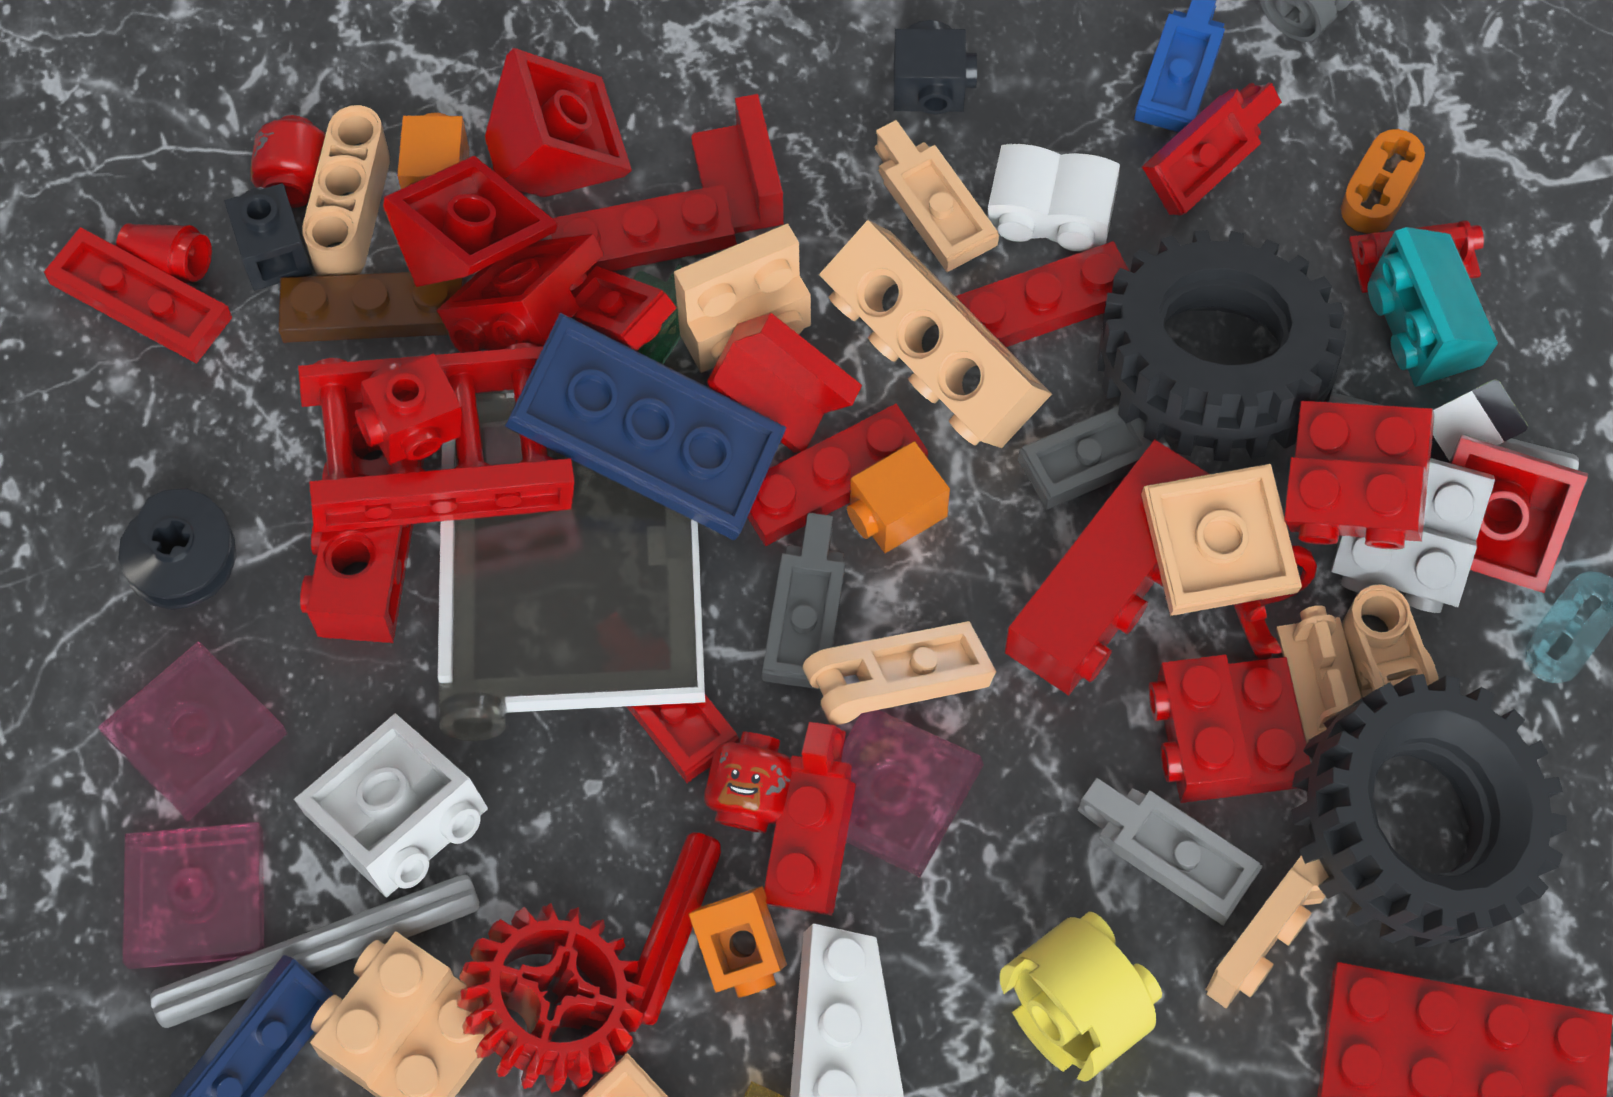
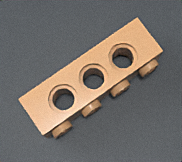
[819,220,1052,448]

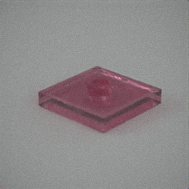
[98,641,287,822]
[841,710,984,877]
[123,822,264,969]

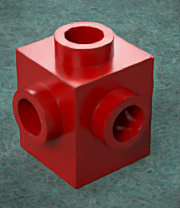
[355,353,462,465]

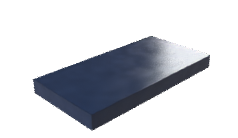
[505,313,787,540]

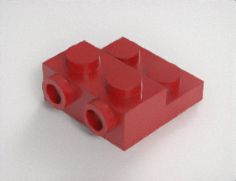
[437,234,604,353]
[1284,401,1435,550]
[1149,655,1311,803]

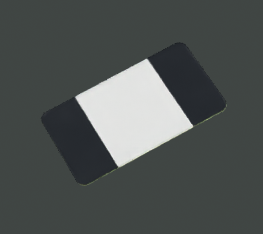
[1430,380,1528,463]

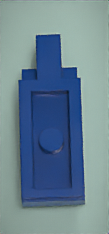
[1134,0,1225,132]

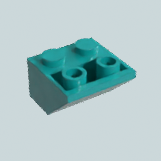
[1368,227,1498,387]

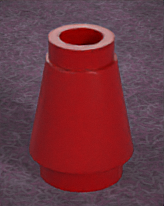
[116,223,212,283]

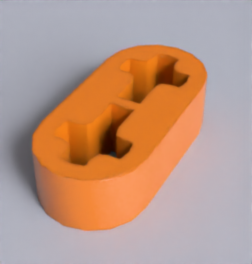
[1341,129,1425,234]

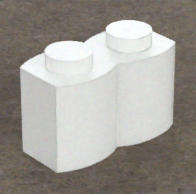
[988,144,1120,252]

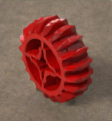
[457,903,645,1093]

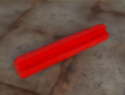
[626,832,721,1025]

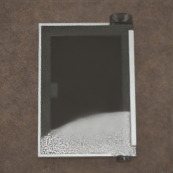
[438,391,705,741]

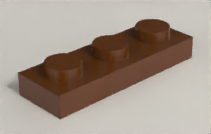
[279,272,465,343]

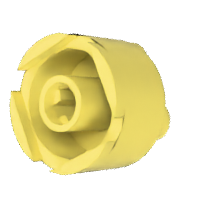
[1000,911,1162,1082]

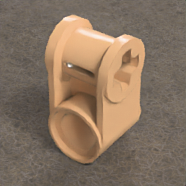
[1342,585,1439,698]

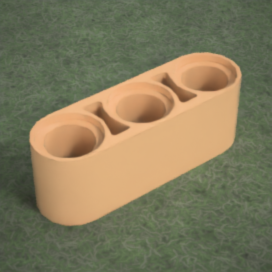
[302,105,390,276]

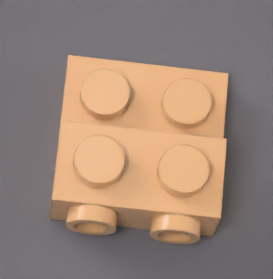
[674,223,811,373]
[310,931,484,1097]

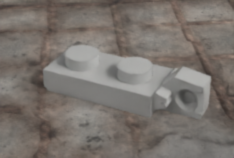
[1078,778,1263,926]

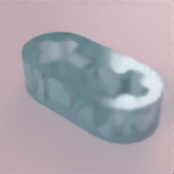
[1525,571,1613,683]

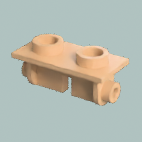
[1276,606,1361,744]

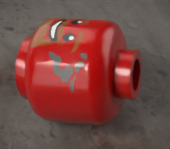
[250,115,326,208]
[704,732,792,834]

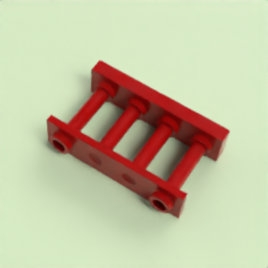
[298,343,575,533]

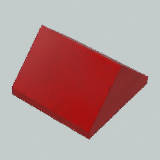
[383,156,558,287]
[1449,434,1588,593]

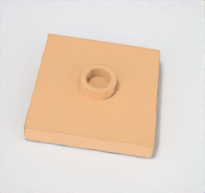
[1141,464,1302,616]

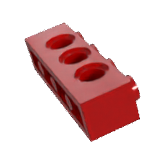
[300,402,425,643]

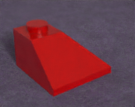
[485,48,632,197]

